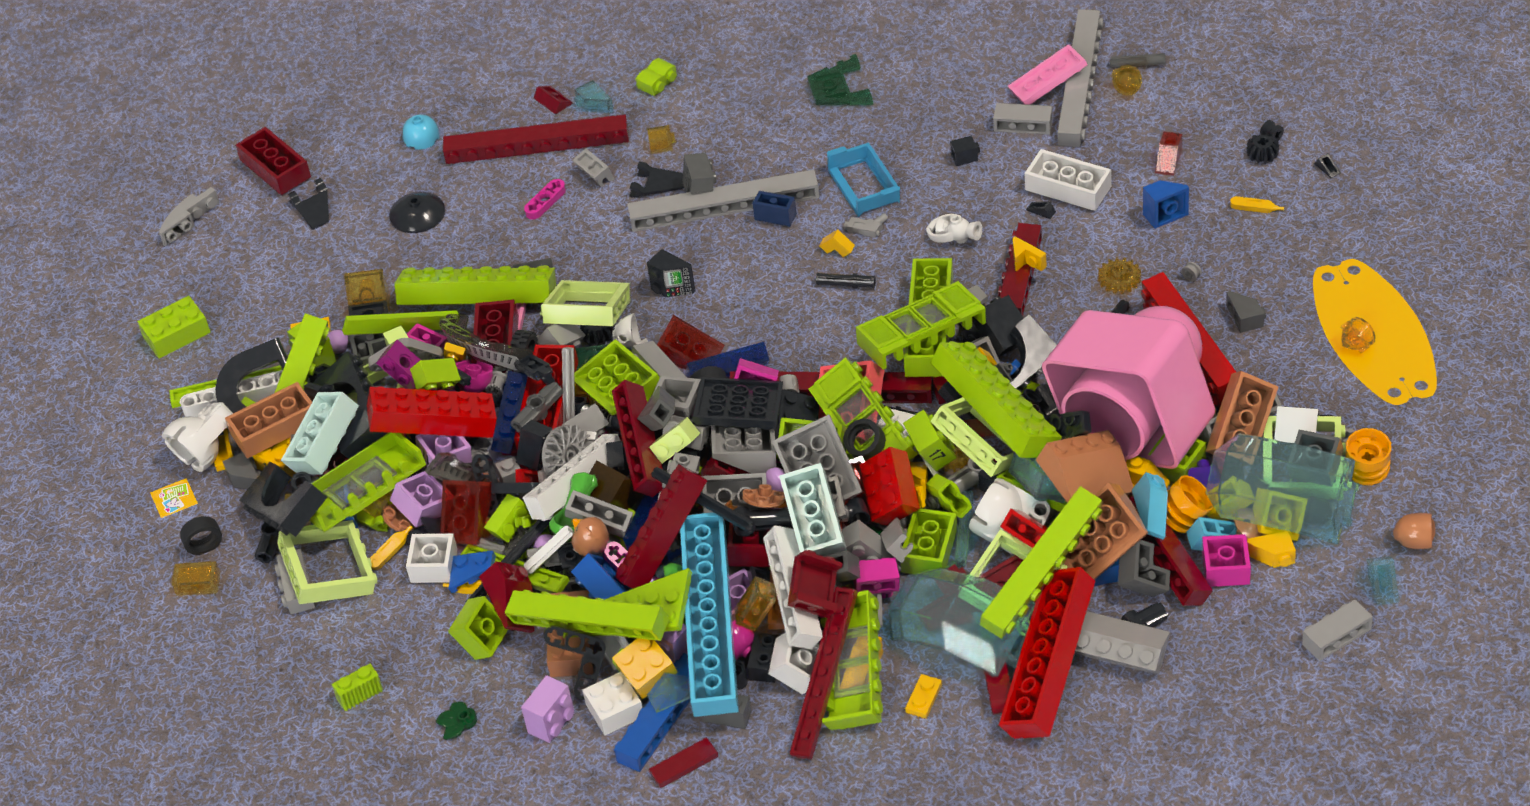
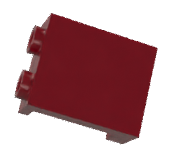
[787,550,843,618]

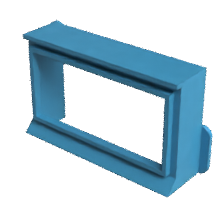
[827,143,900,217]

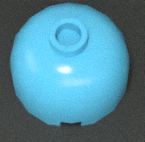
[402,115,440,150]

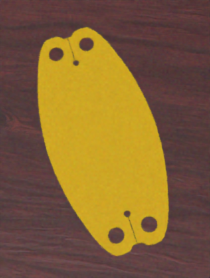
[1313,259,1437,405]

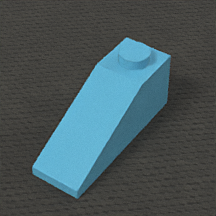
[1132,472,1168,540]
[1186,517,1238,551]

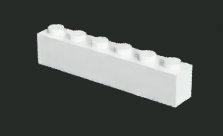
[522,434,620,521]
[763,525,823,649]

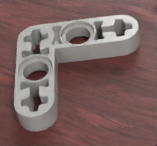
[368,338,444,372]

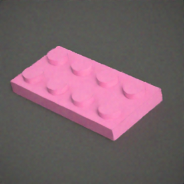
[1008,44,1088,105]

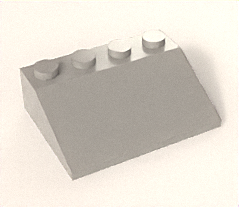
[772,415,863,502]
[711,425,776,473]

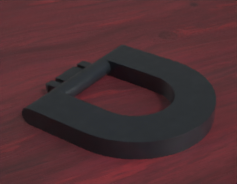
[215,338,288,413]

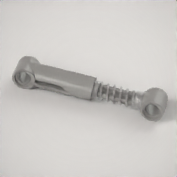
[878,458,982,530]

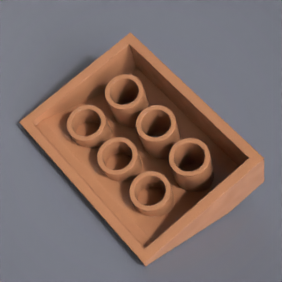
[1036,430,1133,503]
[1064,482,1148,580]

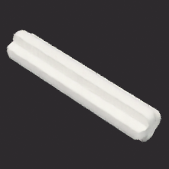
[523,525,574,574]

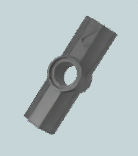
[511,382,563,433]

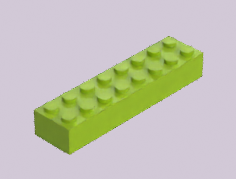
[904,258,953,377]
[394,265,556,305]
[931,341,1062,458]

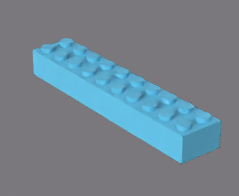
[680,512,739,717]

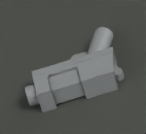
[844,213,888,238]

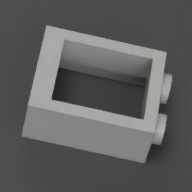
[653,375,701,418]

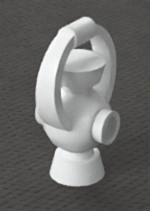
[926,214,982,244]

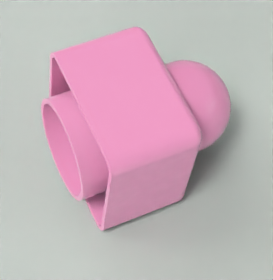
[1042,306,1215,469]

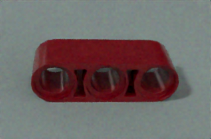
[983,656,1011,715]

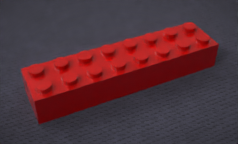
[1141,272,1236,410]
[999,567,1095,739]

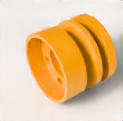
[1345,428,1391,485]
[1166,475,1214,533]

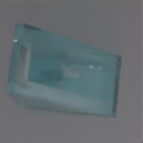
[647,672,691,713]

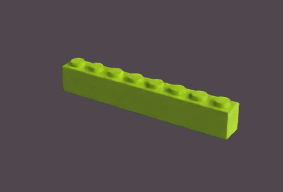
[980,486,1103,639]
[505,590,670,641]

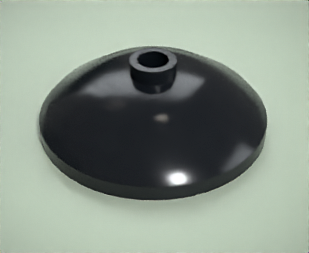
[389,192,445,233]

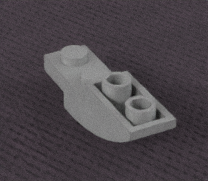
[159,187,220,247]

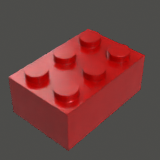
[860,447,920,526]

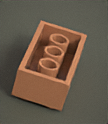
[1205,371,1278,467]
[225,382,312,459]
[547,590,594,677]

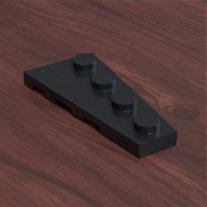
[1043,411,1092,440]

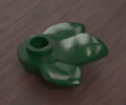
[436,701,477,740]

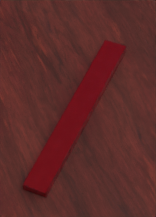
[789,587,858,760]

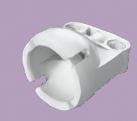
[162,402,233,472]
[969,478,1050,556]

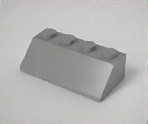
[1074,611,1170,675]

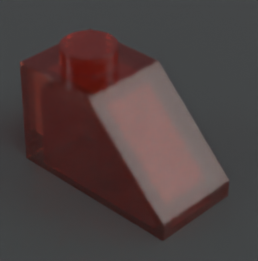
[1155,131,1182,176]

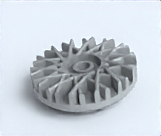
[542,425,593,477]

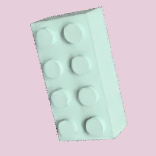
[281,392,359,475]
[779,463,847,556]

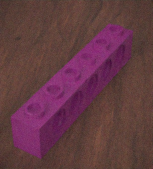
[376,339,474,442]

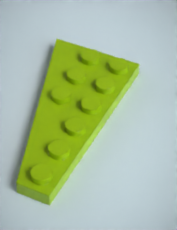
[563,568,692,638]

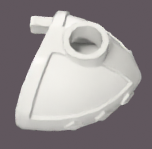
[612,313,648,347]

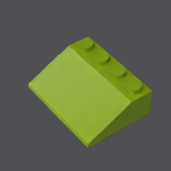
[575,339,660,416]

